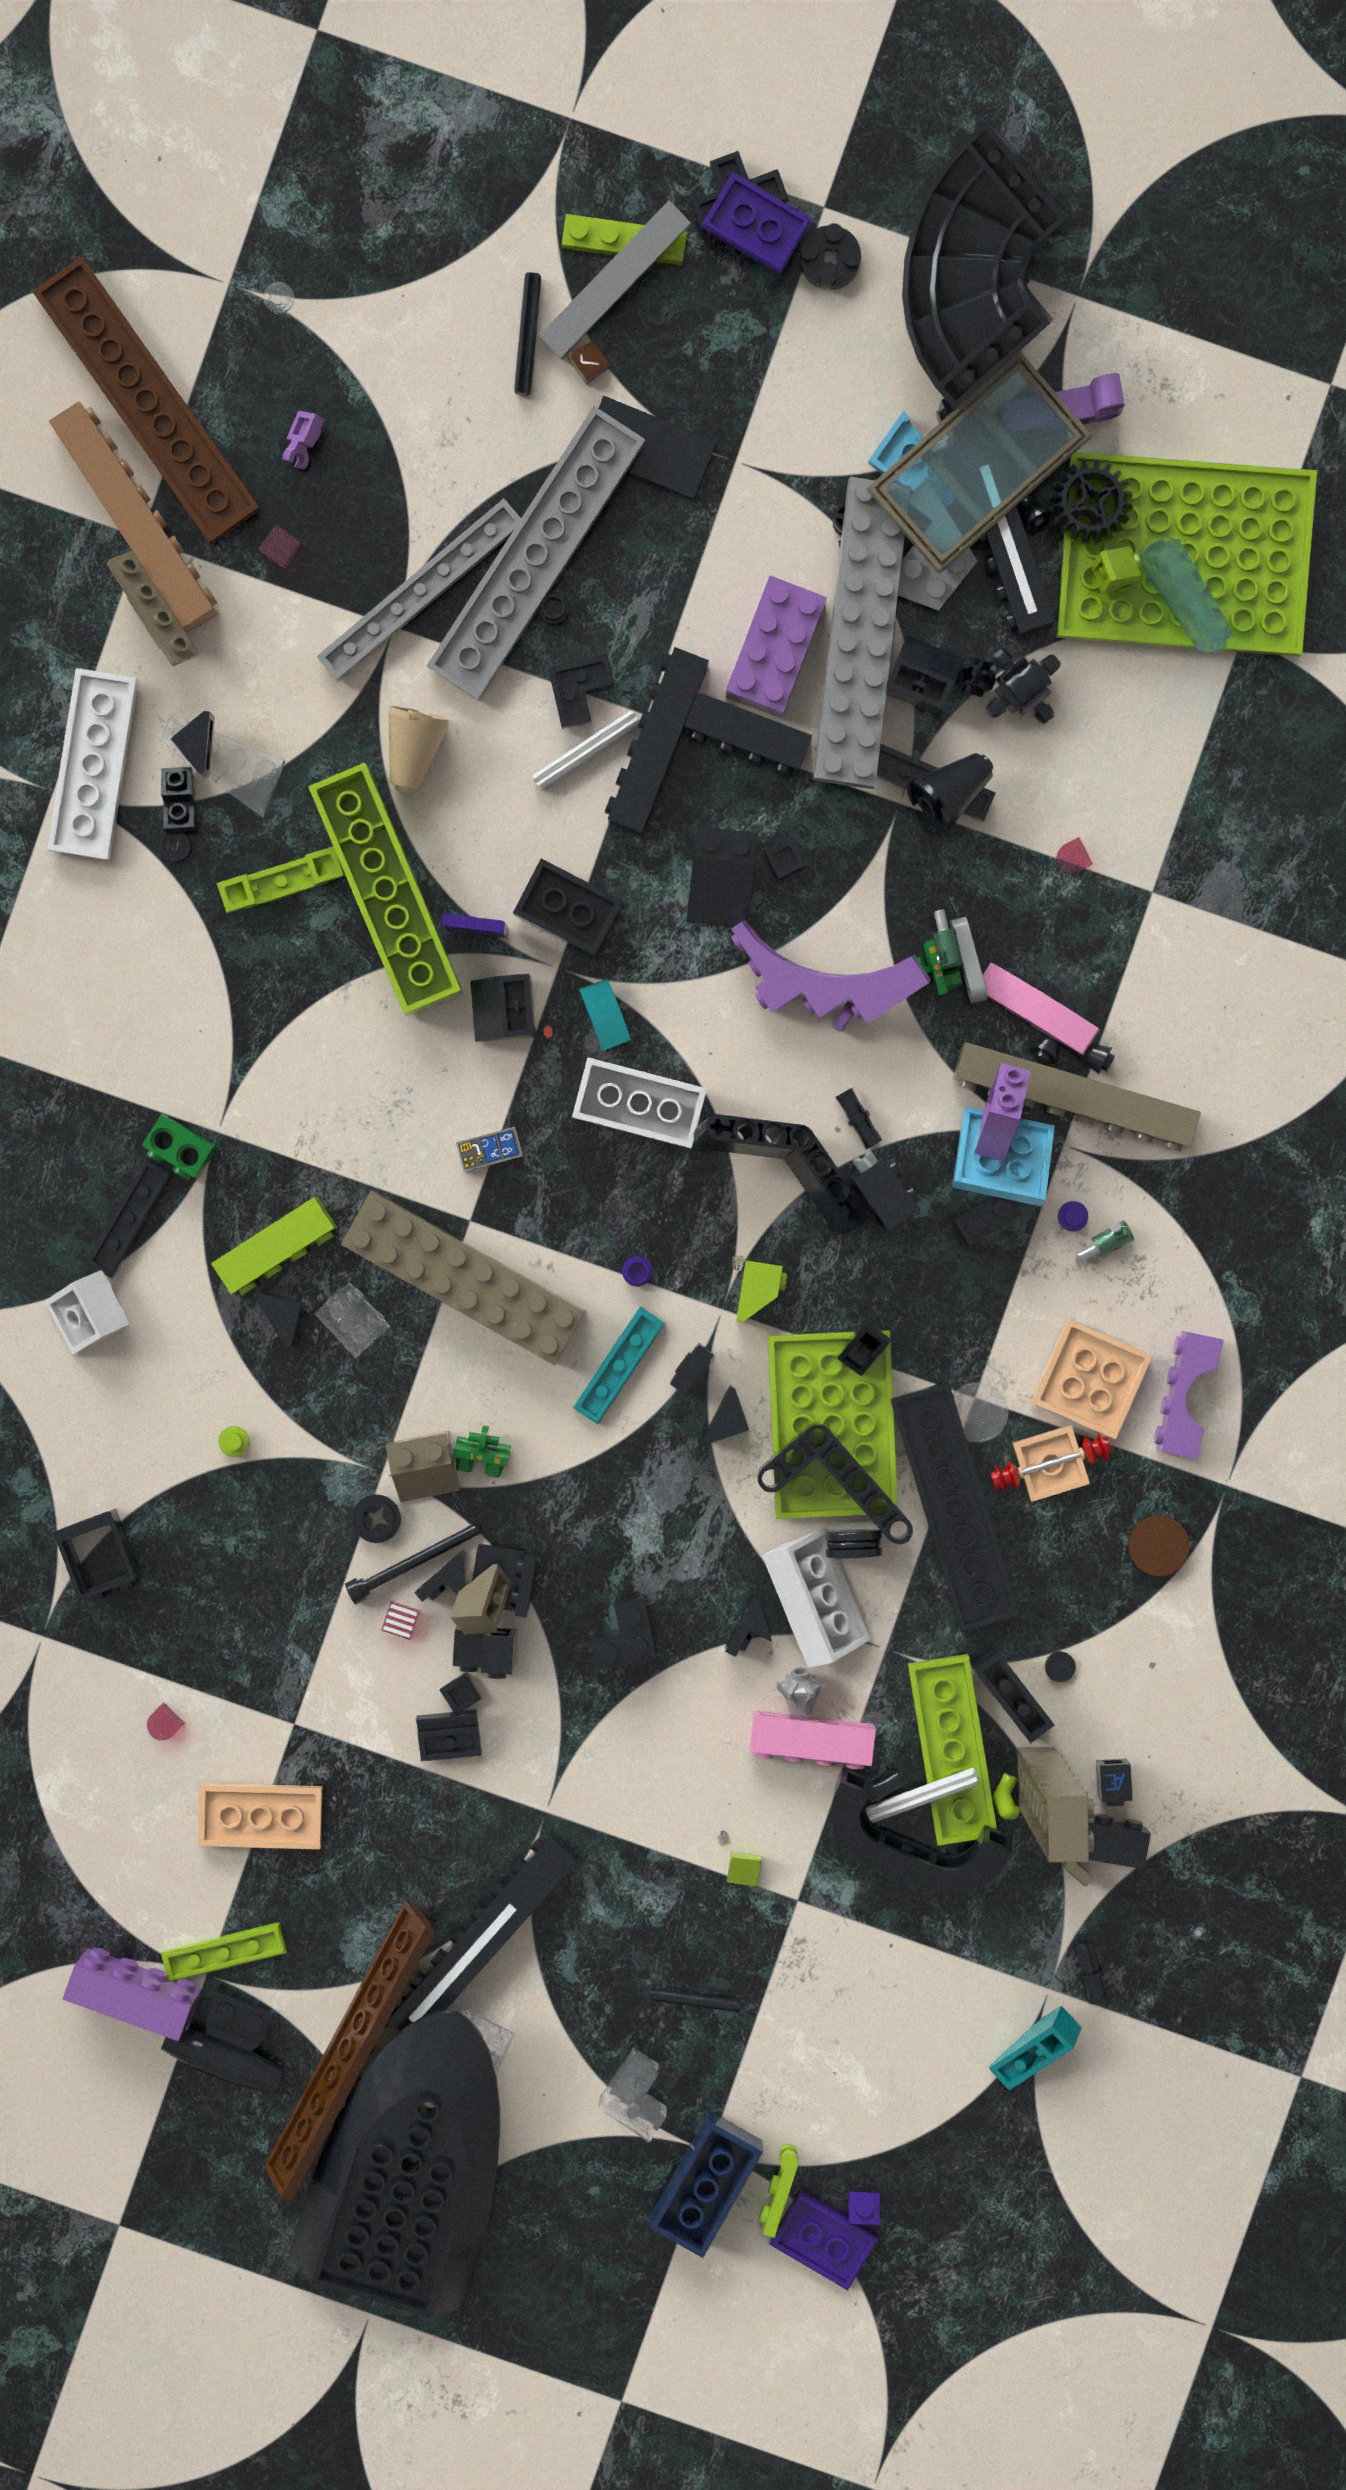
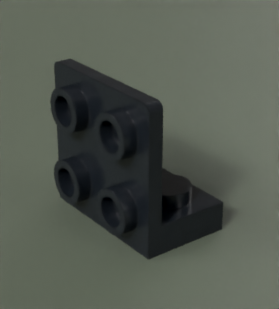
[472,1543,538,1618]

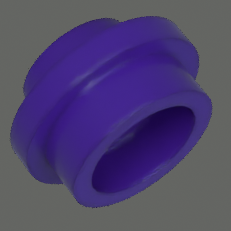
[1057,1201,1089,1232]
[622,1256,653,1287]

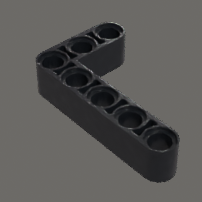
[757,1422,913,1545]

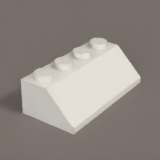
[762,1527,871,1668]

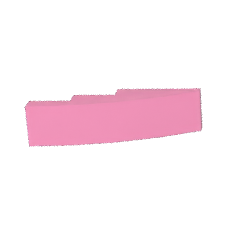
[983,963,1100,1055]

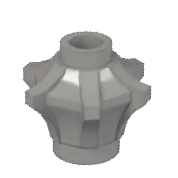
[777,1667,824,1716]

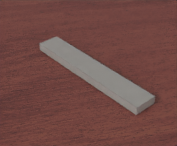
[539,200,691,359]

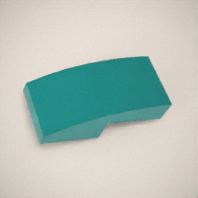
[579,979,631,1051]

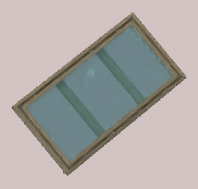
[867,351,1092,574]

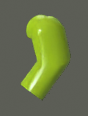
[993,1773,1020,1820]

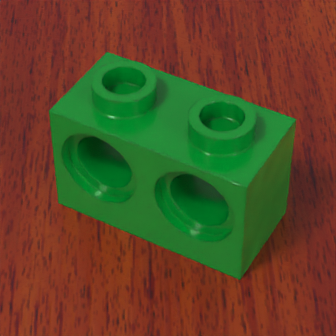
[142,1114,218,1180]

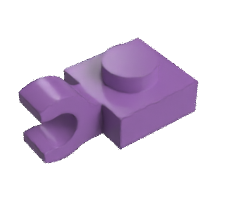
[283,411,325,470]

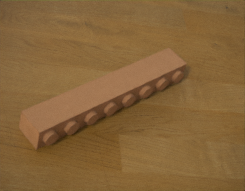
[49,401,218,634]

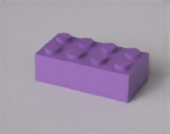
[725,575,827,719]
[62,1948,201,2041]

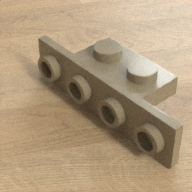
[107,551,199,666]

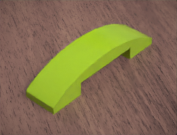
[217,846,344,913]

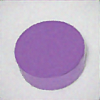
[831,1001,854,1032]

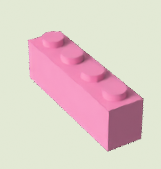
[749,1710,876,1769]

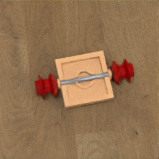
[990,1425,1113,1502]

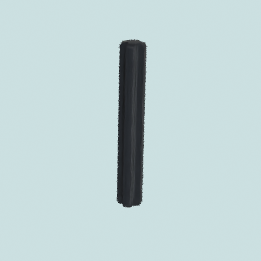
[514,272,541,396]

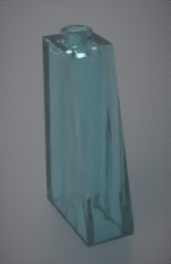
[1137,538,1234,653]

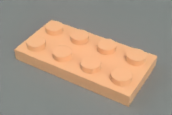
[198,1783,323,1849]

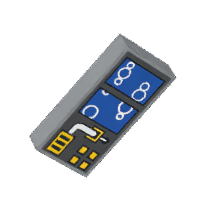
[456,1127,523,1172]

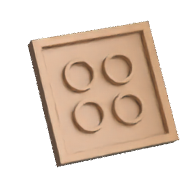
[1031,1319,1153,1439]

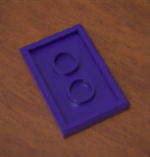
[701,172,812,275]
[769,2189,879,2291]

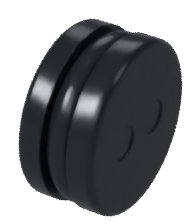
[825,1529,883,1559]

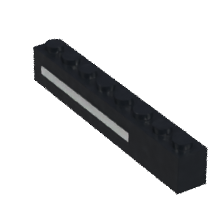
[936,398,1055,639]
[390,1831,579,2031]

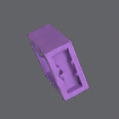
[974,1063,1031,1162]

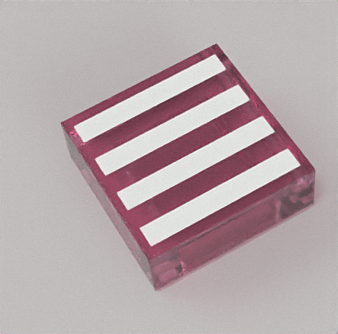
[381,1600,420,1640]

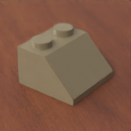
[385,1431,460,1502]

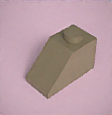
[450,1564,512,1635]

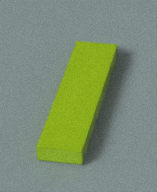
[161,1922,287,1981]

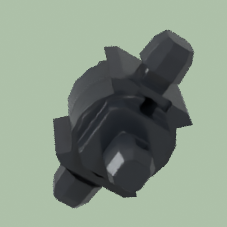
[985,648,1061,725]

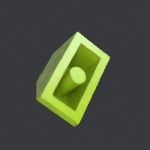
[1091,547,1143,595]
[736,1260,787,1322]

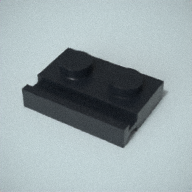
[416,1710,482,1761]

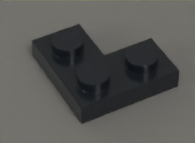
[548,654,615,730]

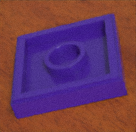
[442,913,509,939]

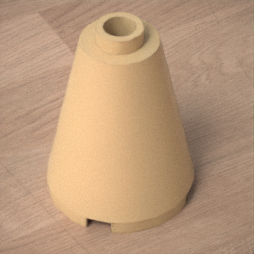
[389,706,450,794]

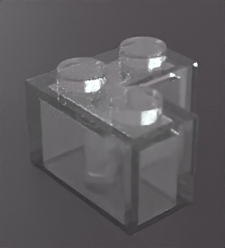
[598,2047,667,2142]

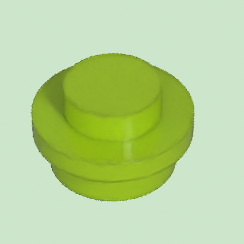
[218,1426,249,1457]

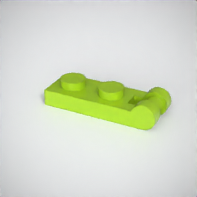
[758,2144,798,2238]

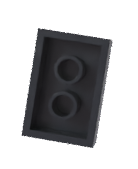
[513,858,624,958]

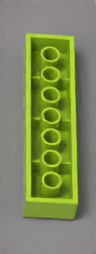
[308,763,464,1016]

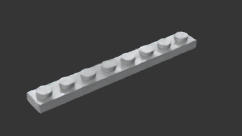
[317,498,521,682]

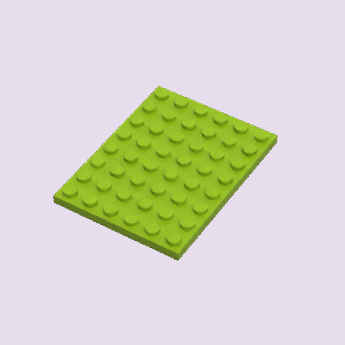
[1056,452,1317,657]

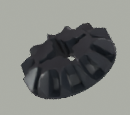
[352,1494,401,1543]

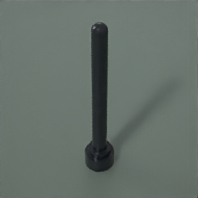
[345,1524,481,1605]

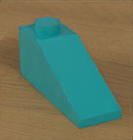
[989,2006,1082,2090]

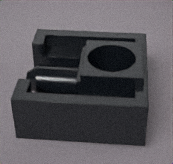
[670,1342,714,1395]

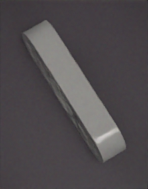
[950,917,987,1004]

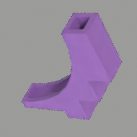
[731,920,931,1023]

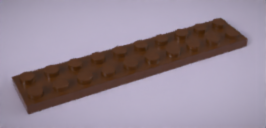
[32,256,261,545]
[264,1900,436,2201]

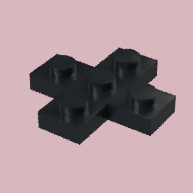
[691,151,788,234]

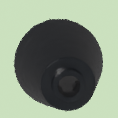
[907,753,994,833]

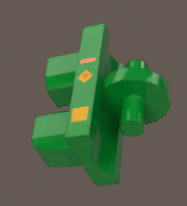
[916,940,962,997]
[452,1425,511,1478]

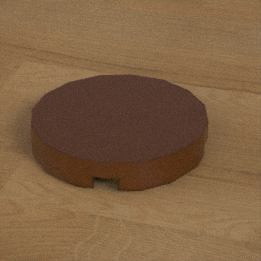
[1127,1514,1190,1576]

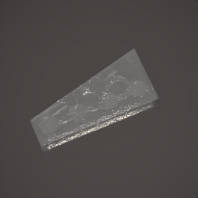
[159,713,285,818]

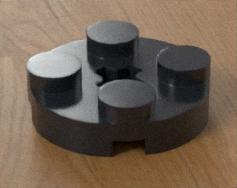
[800,223,861,290]

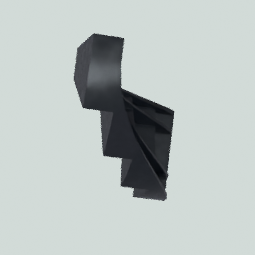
[902,119,1070,410]

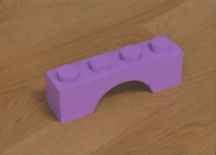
[1154,1331,1223,1460]

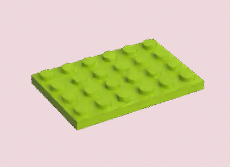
[768,1330,898,1519]

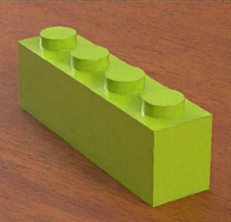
[211,1197,337,1296]

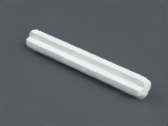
[533,711,639,790]
[866,1768,980,1823]

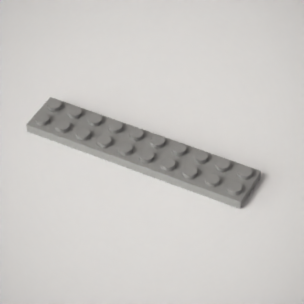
[427,406,646,701]
[813,477,910,789]

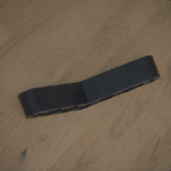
[693,1114,867,1235]

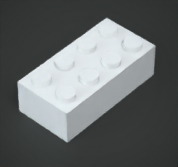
[572,1058,707,1149]

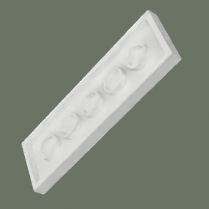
[47,668,139,861]

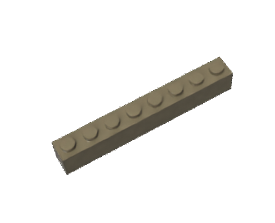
[952,1042,1201,1152]

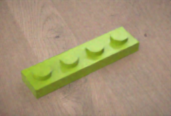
[562,214,687,266]

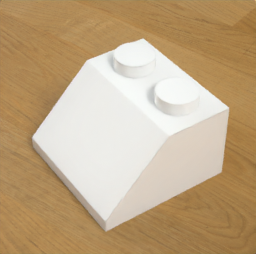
[45,1270,130,1355]

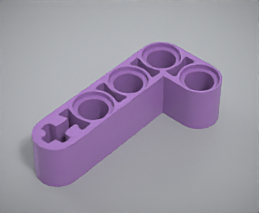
[998,373,1125,439]

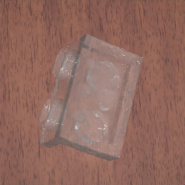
[314,1283,390,1359]

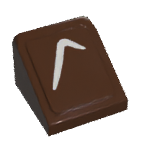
[568,341,611,385]

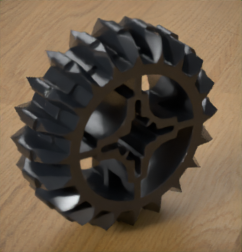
[1049,460,1133,545]

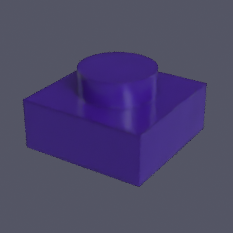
[848,2192,880,2226]

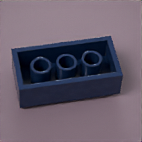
[650,2110,763,2258]

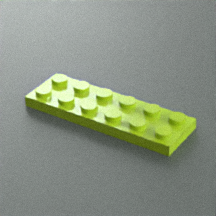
[908,1654,997,1846]

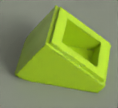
[727,1851,761,1887]

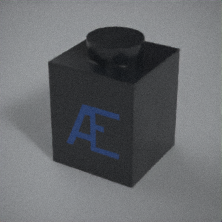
[1096,1758,1133,1806]

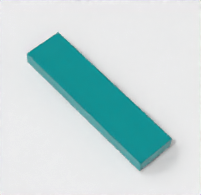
[572,1306,665,1425]

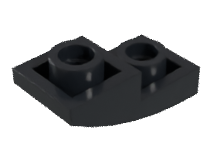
[161,767,196,834]

